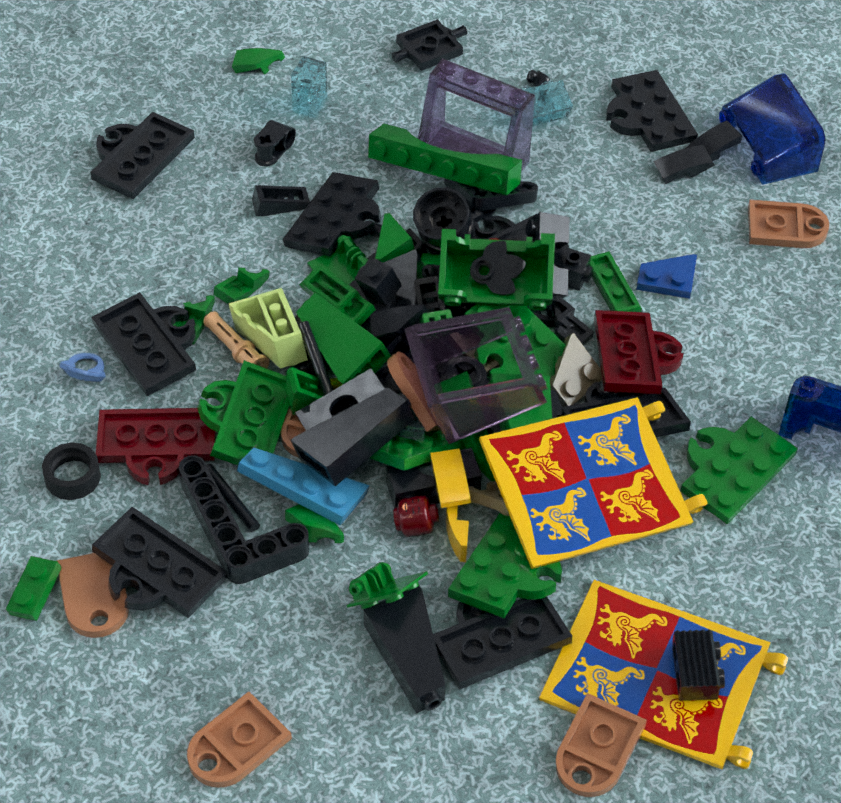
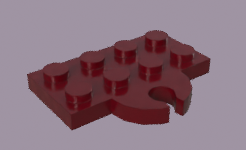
[594,310,684,394]
[96,408,216,485]

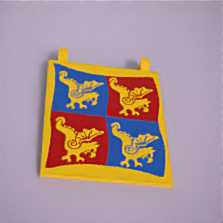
[479,397,707,569]
[539,580,788,770]

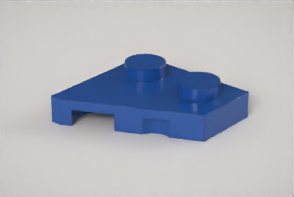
[636,254,697,299]

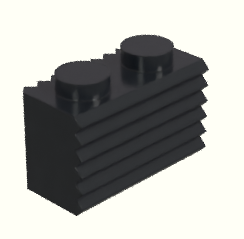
[672,629,725,701]

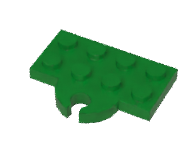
[462,304,566,379]
[197,360,289,466]
[680,416,798,524]
[448,513,562,618]

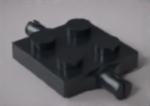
[391,19,467,71]

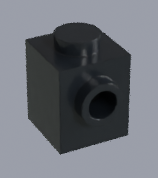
[554,246,593,291]
[355,257,402,306]

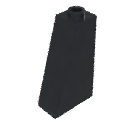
[384,249,425,354]
[291,388,414,486]
[363,585,445,713]

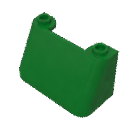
[438,229,555,310]

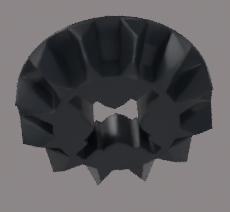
[441,356,487,391]

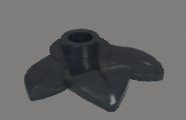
[470,241,526,295]

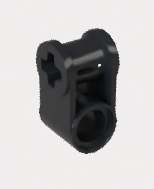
[254,120,296,167]

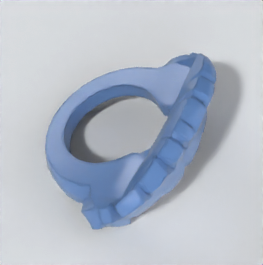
[59,353,106,382]

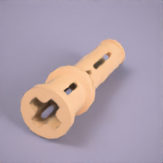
[203,311,269,369]

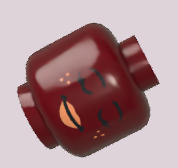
[393,496,439,537]

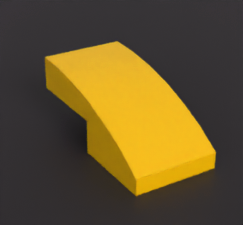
[430,448,471,508]
[446,505,469,562]

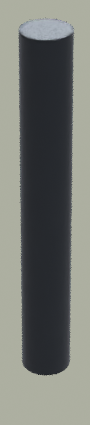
[298,321,334,395]
[207,464,260,532]

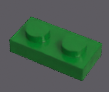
[5,556,62,621]

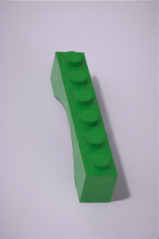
[368,123,522,195]

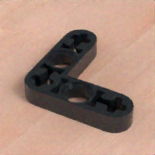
[444,178,538,211]

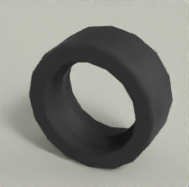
[42,442,101,500]

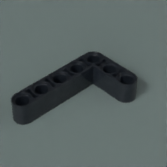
[179,455,310,584]

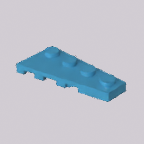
[237,447,370,526]

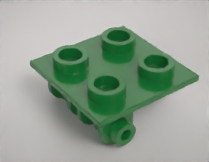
[307,235,368,284]
[347,562,428,609]

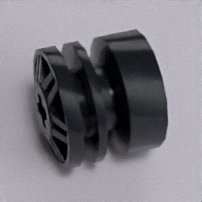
[413,187,475,255]

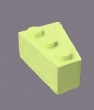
[229,288,308,368]

